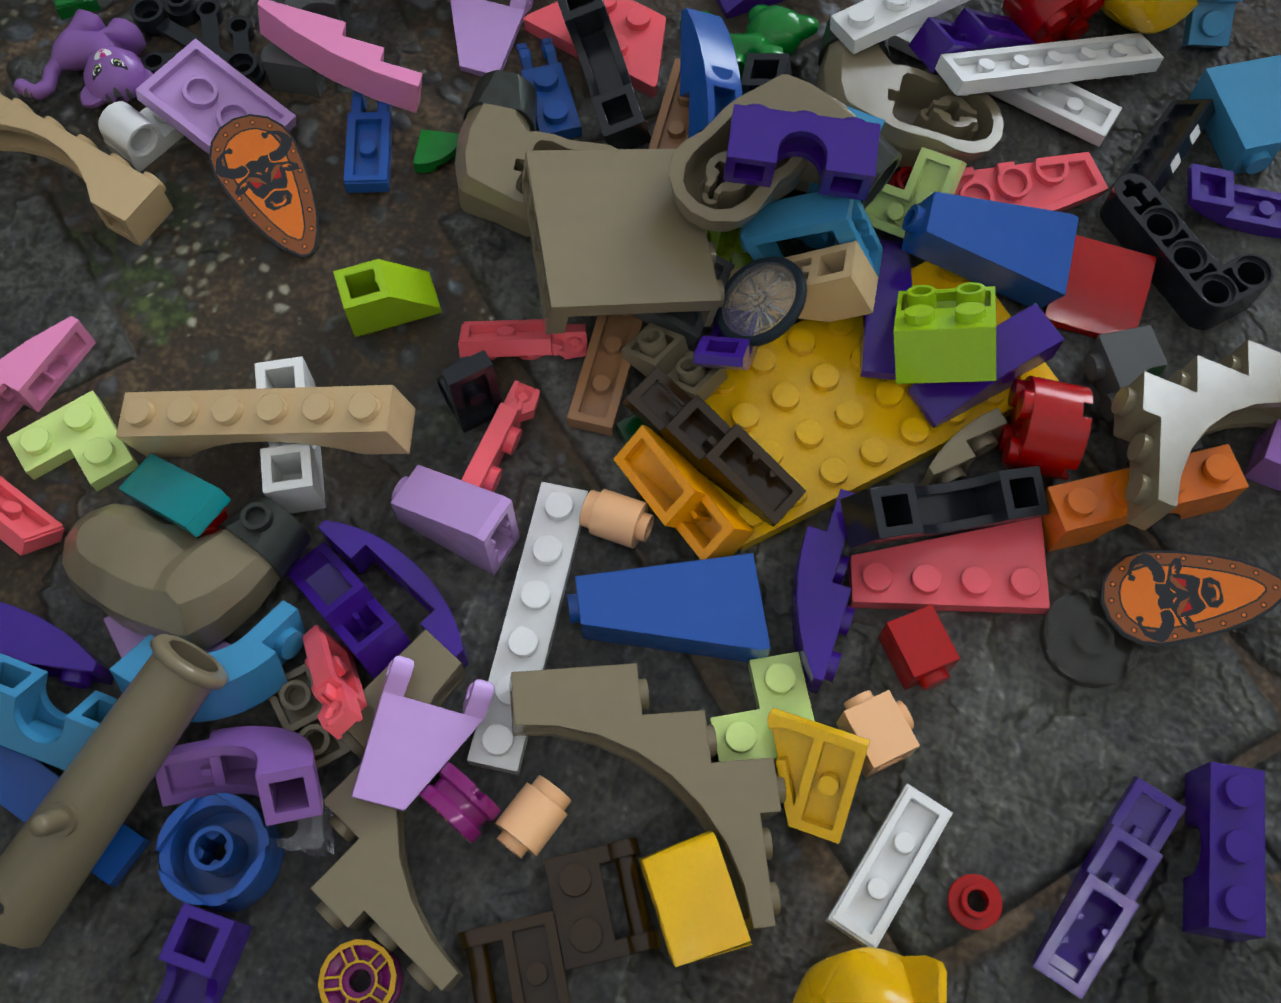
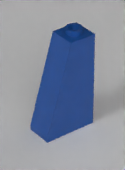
[901,192,1079,309]
[567,553,771,662]

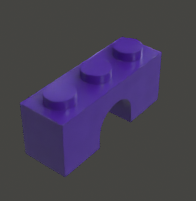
[723,104,881,201]
[1182,761,1266,942]
[153,902,253,1003]

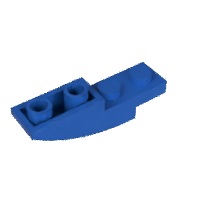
[680,8,742,138]

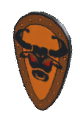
[209,114,319,259]
[1100,550,1281,647]

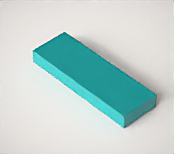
[118,453,231,538]

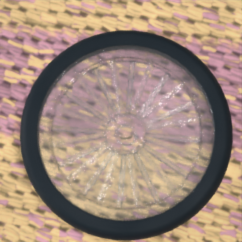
[716,256,807,347]

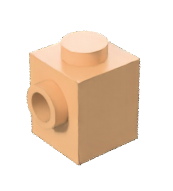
[836,690,920,778]

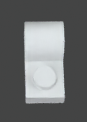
[98,101,184,172]

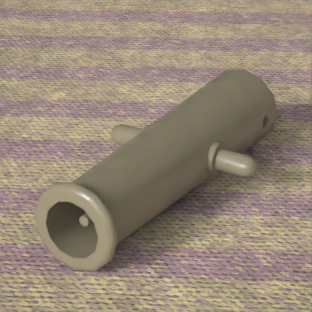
[0,634,229,949]

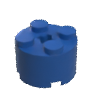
[156,793,286,912]

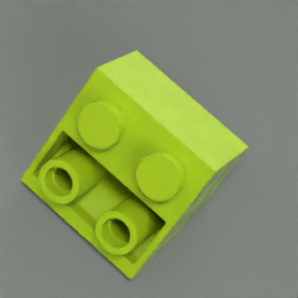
[893,282,996,384]

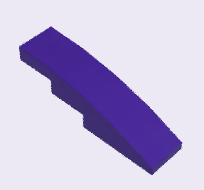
[1031,776,1187,999]

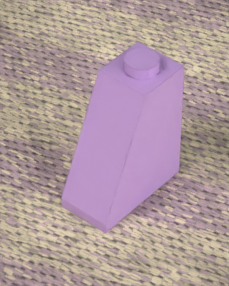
[390,465,520,576]

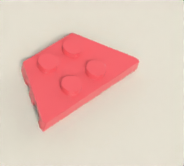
[523,0,666,98]

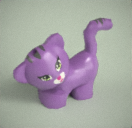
[13,9,153,109]

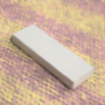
[825,783,953,948]

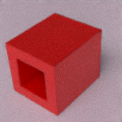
[878,604,960,691]

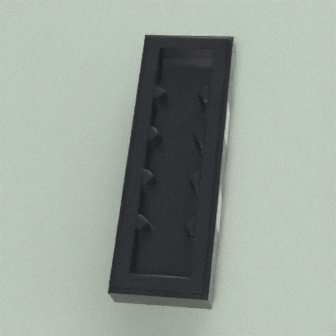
[1114,99,1216,193]

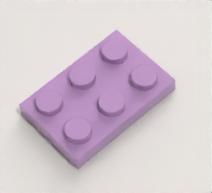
[135,38,296,154]

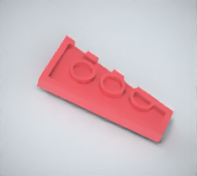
[954,152,1109,212]
[848,517,1050,614]

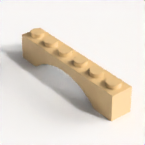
[0,92,174,246]
[116,385,416,458]

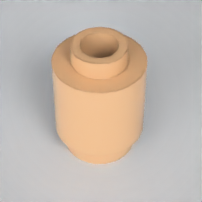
[579,489,655,549]
[495,775,571,859]

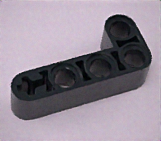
[1100,173,1274,330]

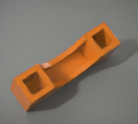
[1036,444,1249,552]

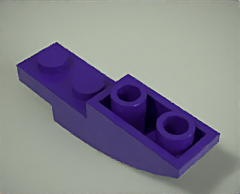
[791,489,855,694]
[0,602,114,689]

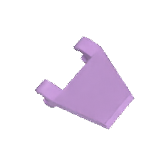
[450,0,534,76]
[351,656,494,811]

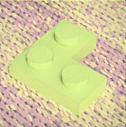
[865,147,967,239]
[7,390,139,492]
[709,652,815,762]

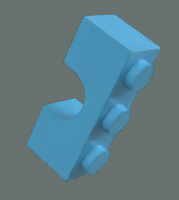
[0,653,118,771]

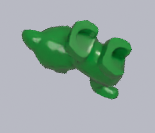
[680,4,819,79]

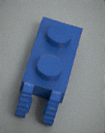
[516,37,582,139]
[344,91,393,193]

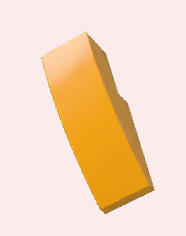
[613,425,755,560]

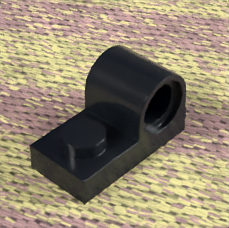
[436,350,502,433]

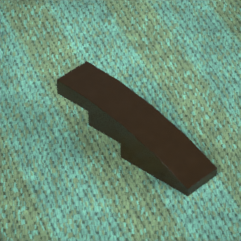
[622,366,806,527]

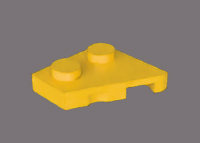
[767,708,870,844]

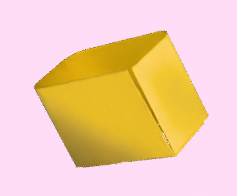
[638,830,752,967]

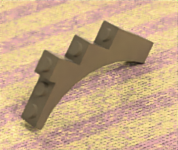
[1111,340,1281,530]
[310,629,467,993]
[509,663,786,931]

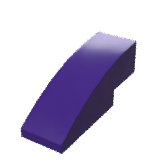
[908,7,1036,73]
[907,303,1064,428]
[287,542,412,679]

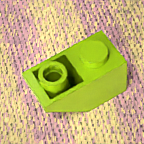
[333,259,442,337]

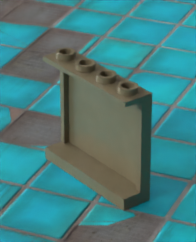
[521,149,725,334]

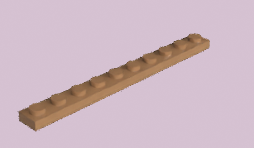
[567,58,689,436]

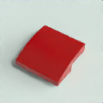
[1044,235,1157,338]

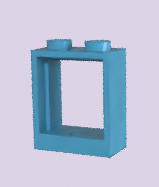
[740,191,883,278]

